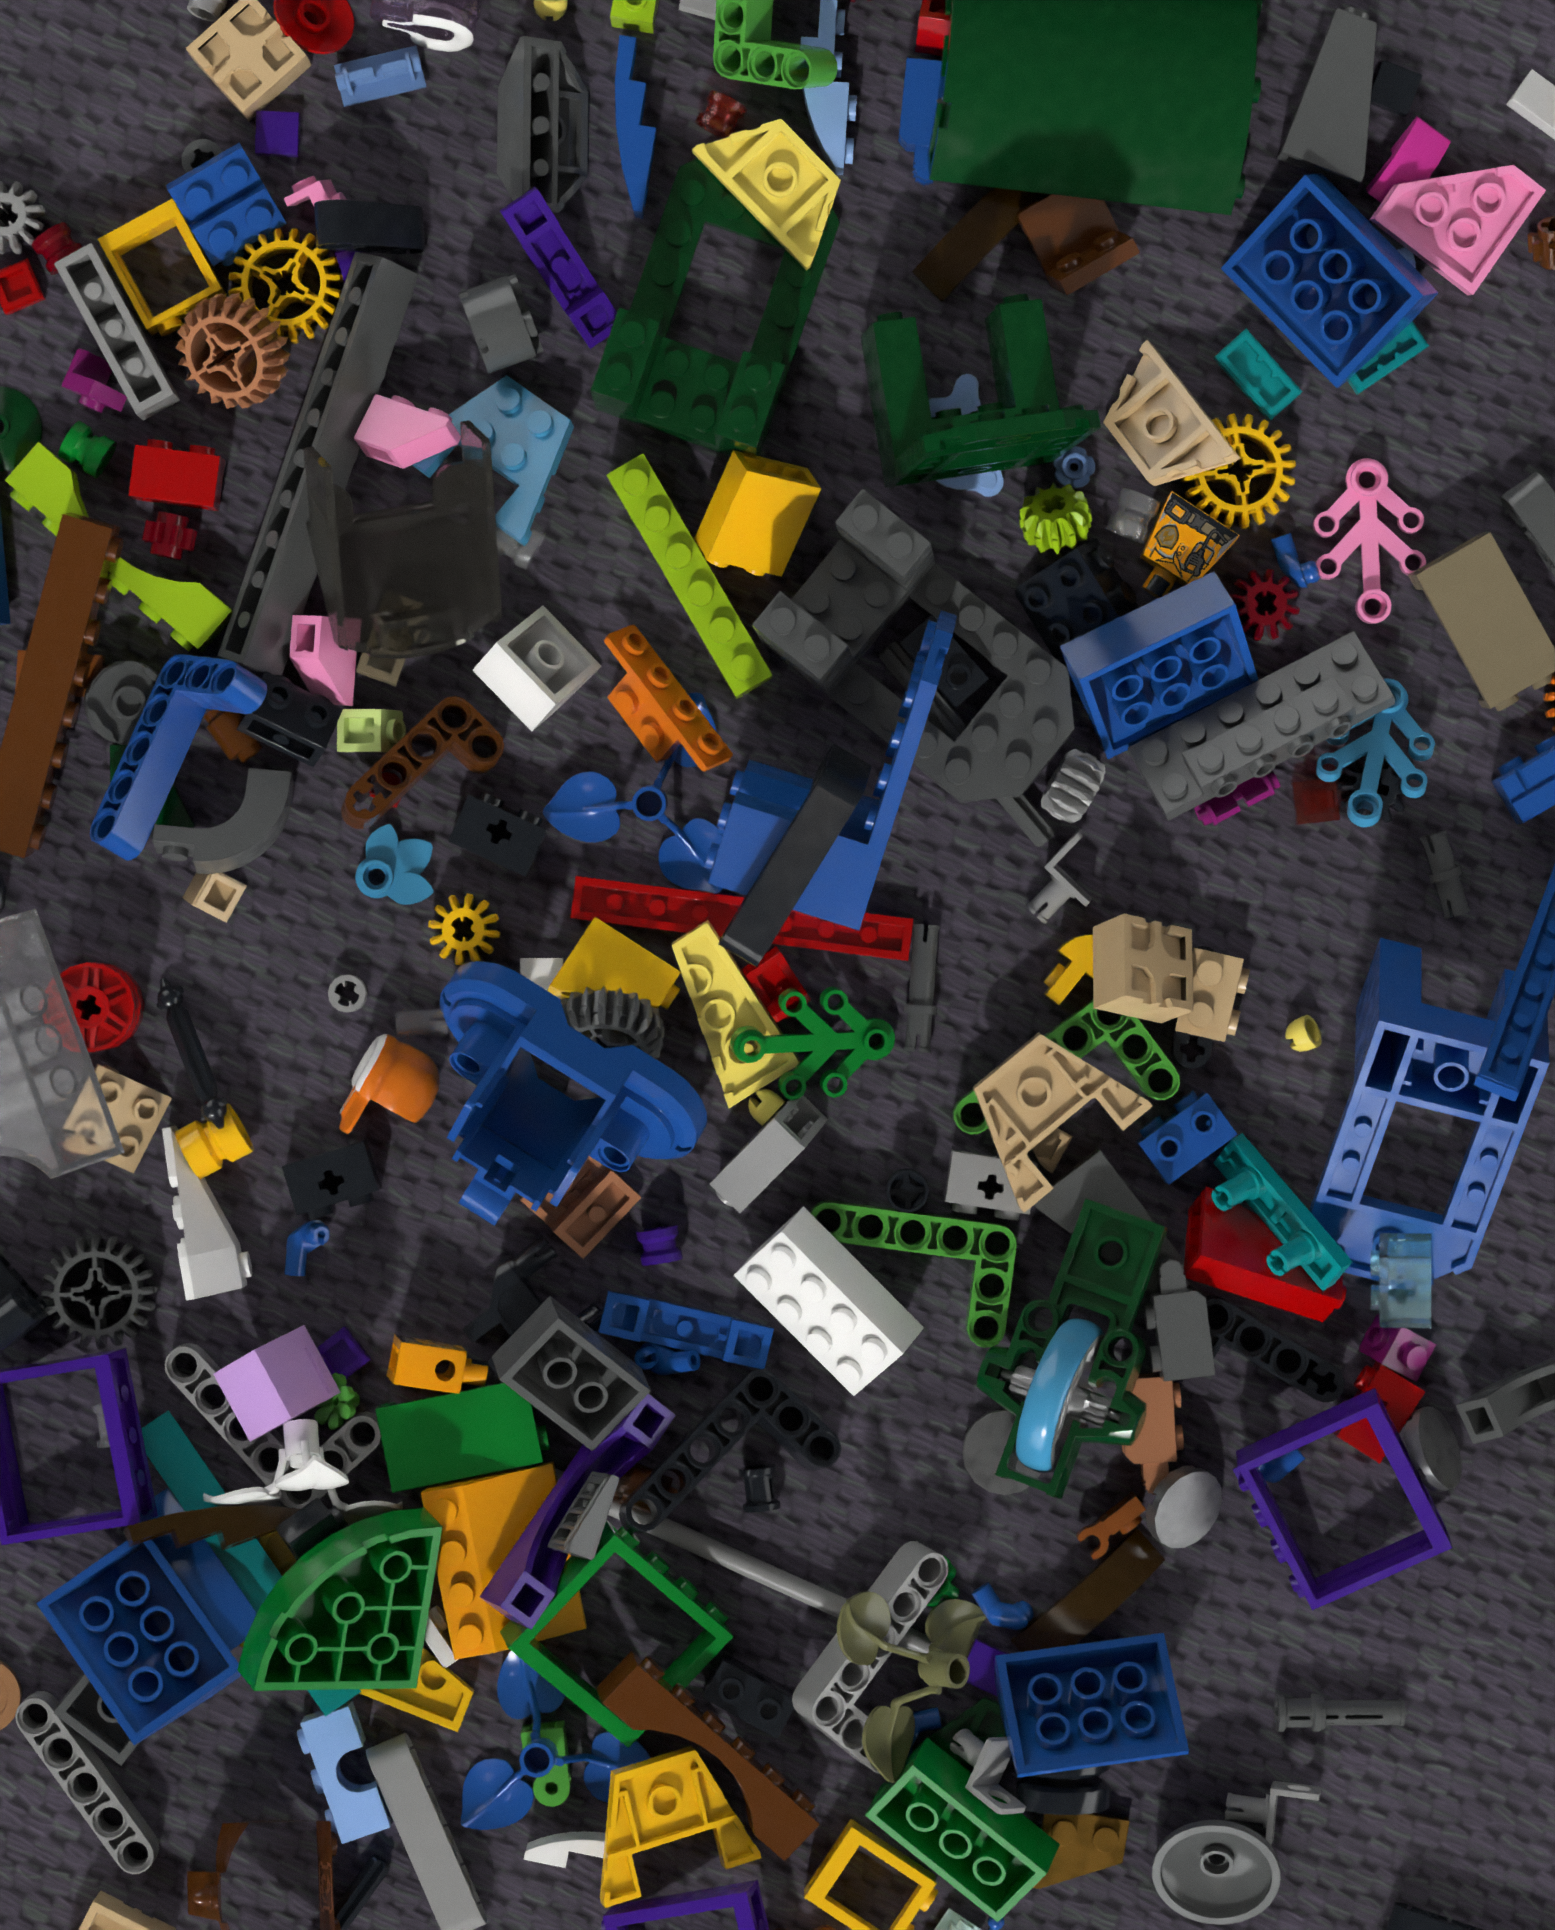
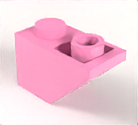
[354,394,461,469]
[289,615,359,706]

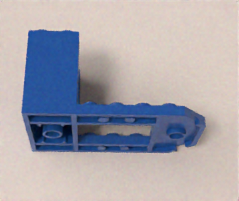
[704,610,957,930]
[1309,938,1550,1291]

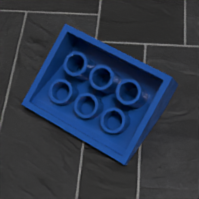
[1221,173,1439,388]
[1060,571,1258,759]
[36,1540,242,1746]
[994,1633,1189,1778]

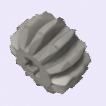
[0,181,45,254]
[1041,749,1105,823]

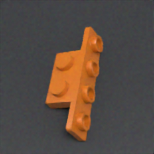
[604,625,733,772]

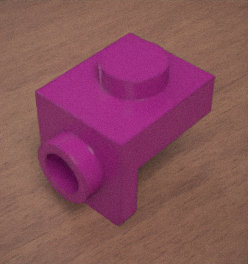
[61,348,127,413]
[1359,1314,1437,1382]

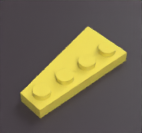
[672,920,801,1108]

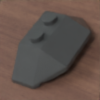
[497,36,589,214]

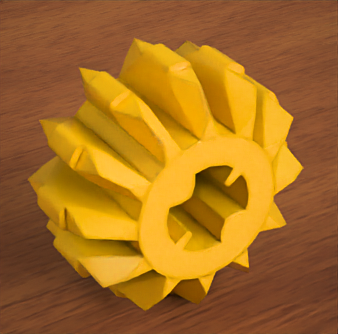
[428,893,501,965]

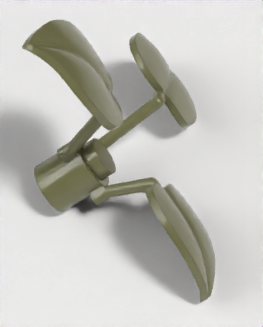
[837,1591,987,1783]

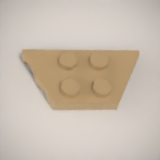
[1103,340,1240,486]

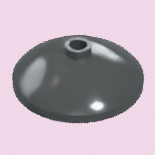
[1152,1820,1281,1925]

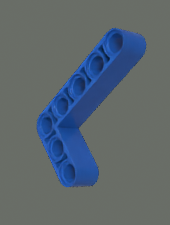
[90,654,267,861]

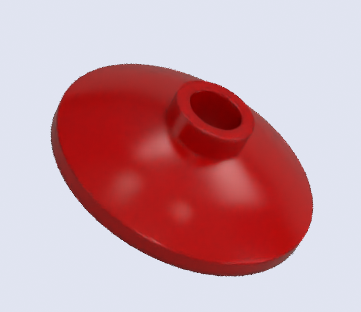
[273,0,354,54]

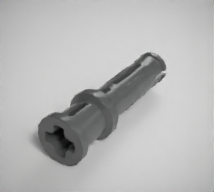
[1274,1693,1406,1732]

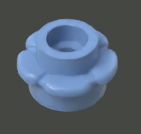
[1053,446,1095,488]

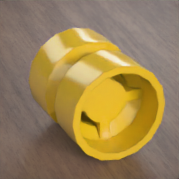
[175,1103,254,1180]

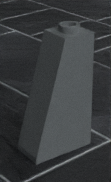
[1277,7,1377,189]
[1034,1149,1190,1292]

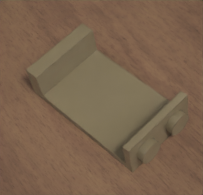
[1408,532,1555,711]

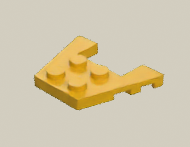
[600,1746,761,1908]

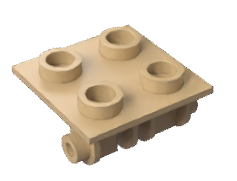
[59,1064,172,1173]

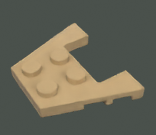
[973,1032,1153,1213]

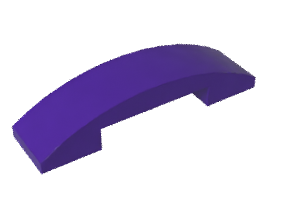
[500,187,617,349]

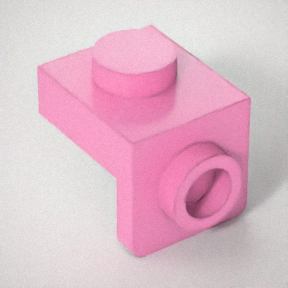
[284,176,347,207]

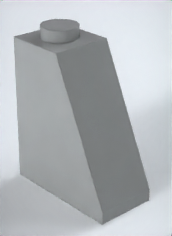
[710,1095,828,1213]

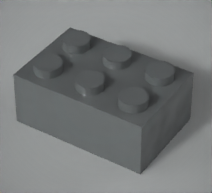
[492,1296,651,1451]

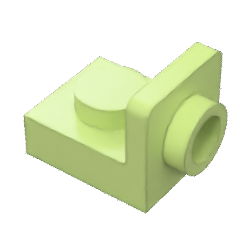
[337,709,406,753]

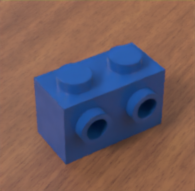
[1135,1091,1238,1185]

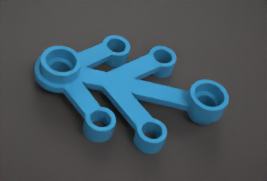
[1316,678,1435,827]

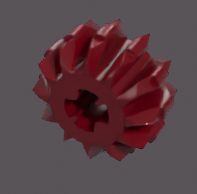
[1230,569,1300,641]

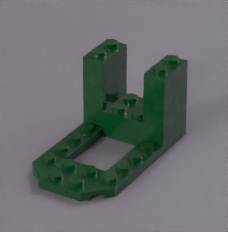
[590,158,840,457]
[860,294,1101,488]

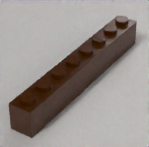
[0,512,123,858]

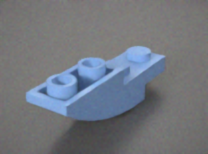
[801,0,857,175]

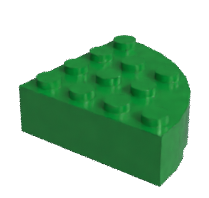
[237,1508,442,1691]

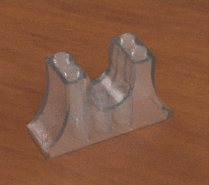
[0,908,125,1179]

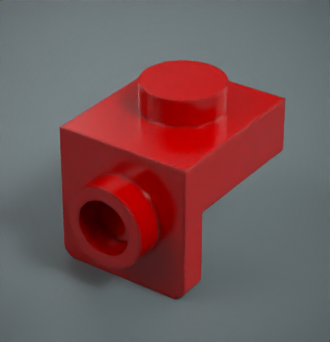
[741,946,811,1022]

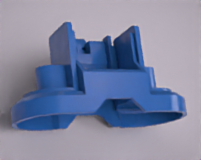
[440,961,707,1226]

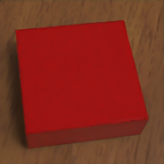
[0,258,46,315]

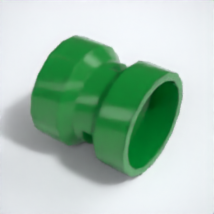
[58,421,117,479]

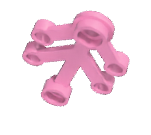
[1312,458,1426,624]

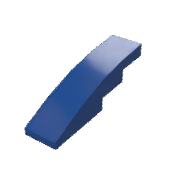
[615,35,657,219]
[150,1488,257,1651]

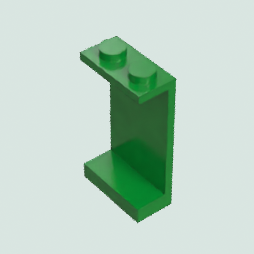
[375,1383,551,1493]

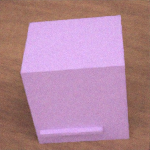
[213,1325,341,1442]

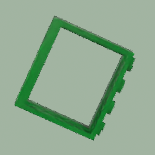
[500,1520,734,1748]

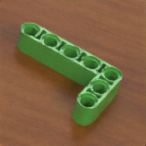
[713,0,838,89]
[952,999,1180,1134]
[810,1200,1017,1348]

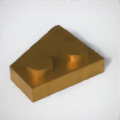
[1033,1813,1130,1889]

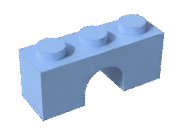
[297,1700,393,1844]

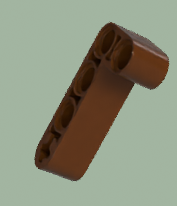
[341,696,504,829]

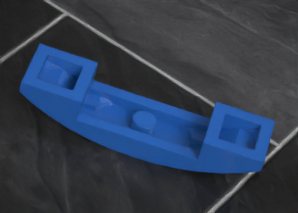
[598,1290,774,1369]

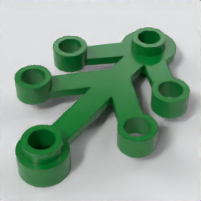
[730,986,895,1100]

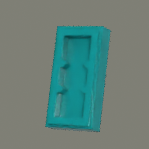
[1347,321,1429,395]
[1213,328,1302,422]

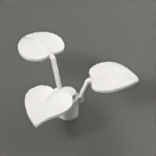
[203,1419,403,1525]

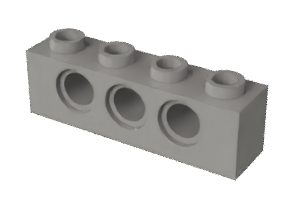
[54,243,180,421]

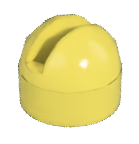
[534,0,568,21]
[1285,1015,1322,1052]
[748,1089,785,1126]

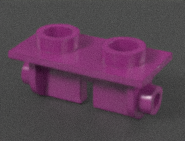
[1194,772,1281,826]

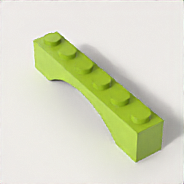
[5,442,233,652]
[606,453,773,699]

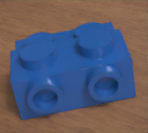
[165,142,287,266]

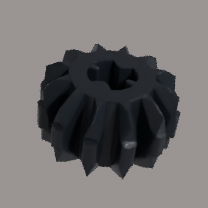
[1337,757,1405,825]

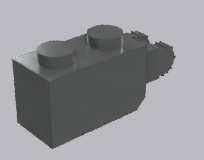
[1144,1256,1215,1382]

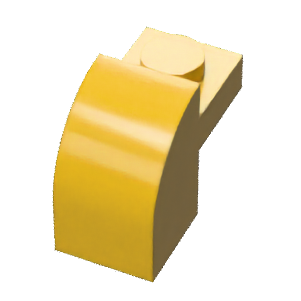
[1043,935,1093,1005]

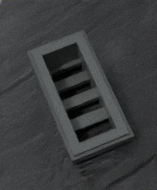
[547,1471,619,1560]

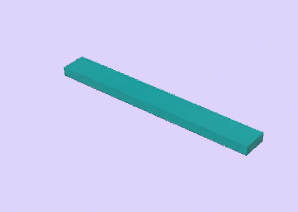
[142,1410,361,1717]

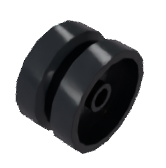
[1016,1765,1110,1815]

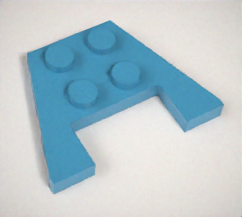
[412,375,574,546]

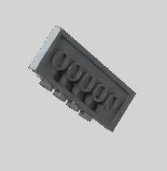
[1128,631,1395,821]

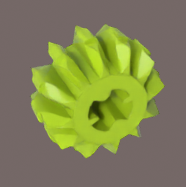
[1019,482,1092,555]

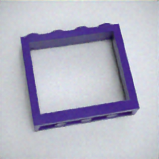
[0,1348,158,1545]
[1233,1388,1452,1610]
[601,1880,769,1930]

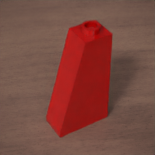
[1183,1187,1347,1322]

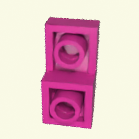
[1366,116,1451,202]

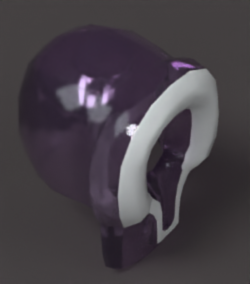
[370,0,483,52]

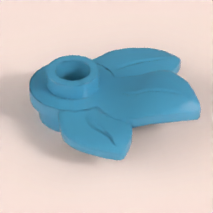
[355,824,434,905]

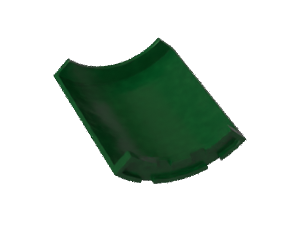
[927,0,1262,215]

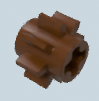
[1528,216,1555,270]

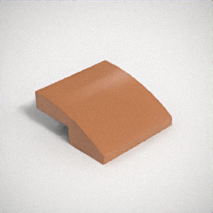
[518,1156,642,1259]

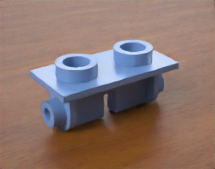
[334,45,427,107]

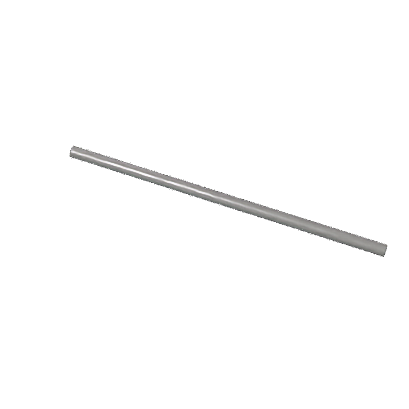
[507,1462,932,1654]

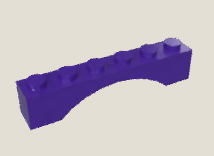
[480,1394,676,1630]

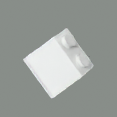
[473,606,602,732]

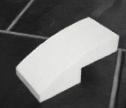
[524,1831,605,1868]

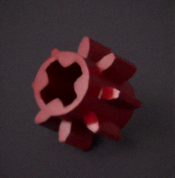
[142,511,197,560]

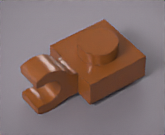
[1076,1491,1146,1560]

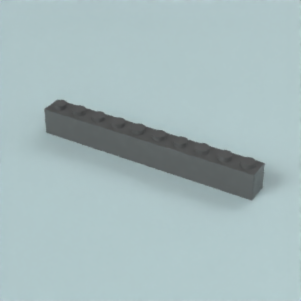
[217,252,419,676]

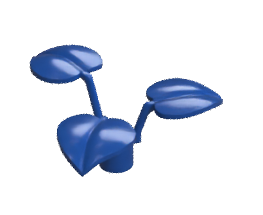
[543,692,723,894]
[461,1651,651,1830]

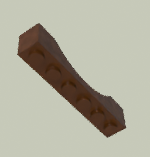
[596,1651,820,1861]

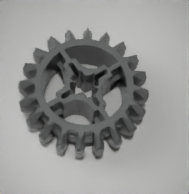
[560,986,665,1059]
[41,1234,158,1350]

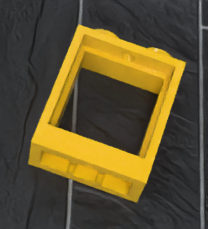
[98,198,227,336]
[804,1819,938,1930]

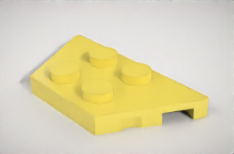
[692,119,841,271]

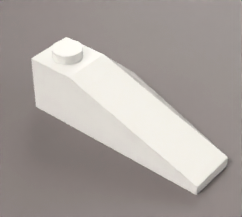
[162,1126,252,1301]

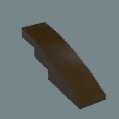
[124,1505,300,1551]

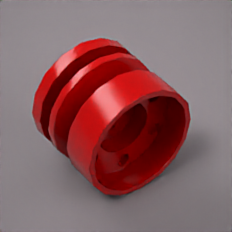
[44,962,145,1053]

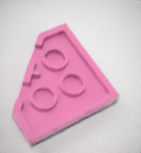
[1370,165,1546,295]

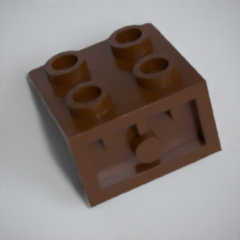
[1016,194,1140,295]

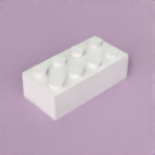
[734,1206,924,1396]

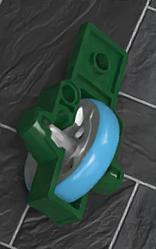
[977,1198,1168,1499]

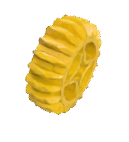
[228,228,343,344]
[1180,413,1296,529]

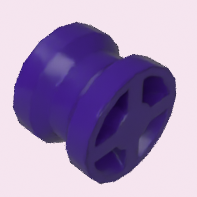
[636,1225,683,1266]

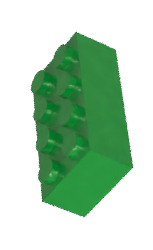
[865,1738,1060,1922]

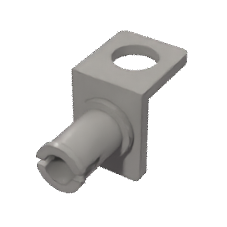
[1026,828,1092,924]
[950,1728,1026,1815]
[1225,1781,1321,1845]

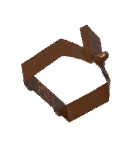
[187,1820,341,1930]

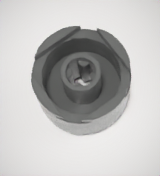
[458,274,544,374]

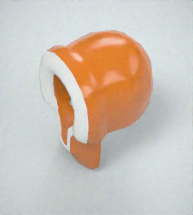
[339,1034,440,1134]

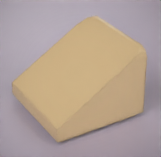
[183,872,247,923]

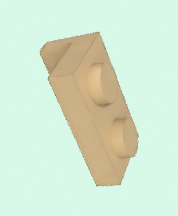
[1175,948,1250,1042]

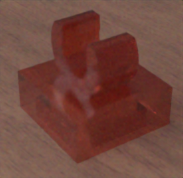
[1291,779,1340,825]

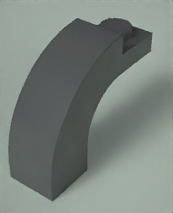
[152,768,294,874]
[1456,1357,1555,1444]

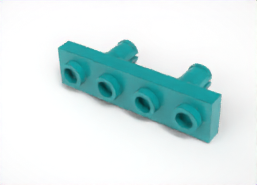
[1211,1133,1353,1291]

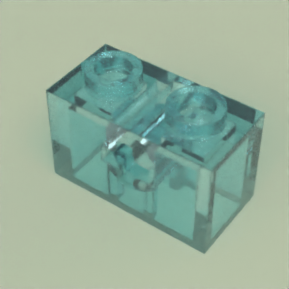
[1371,1233,1431,1328]

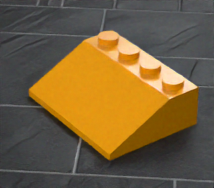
[421,1461,587,1660]

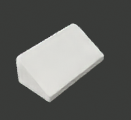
[1506,69,1555,140]

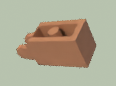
[1122,1373,1184,1496]

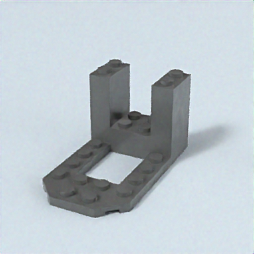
[752,488,1075,803]

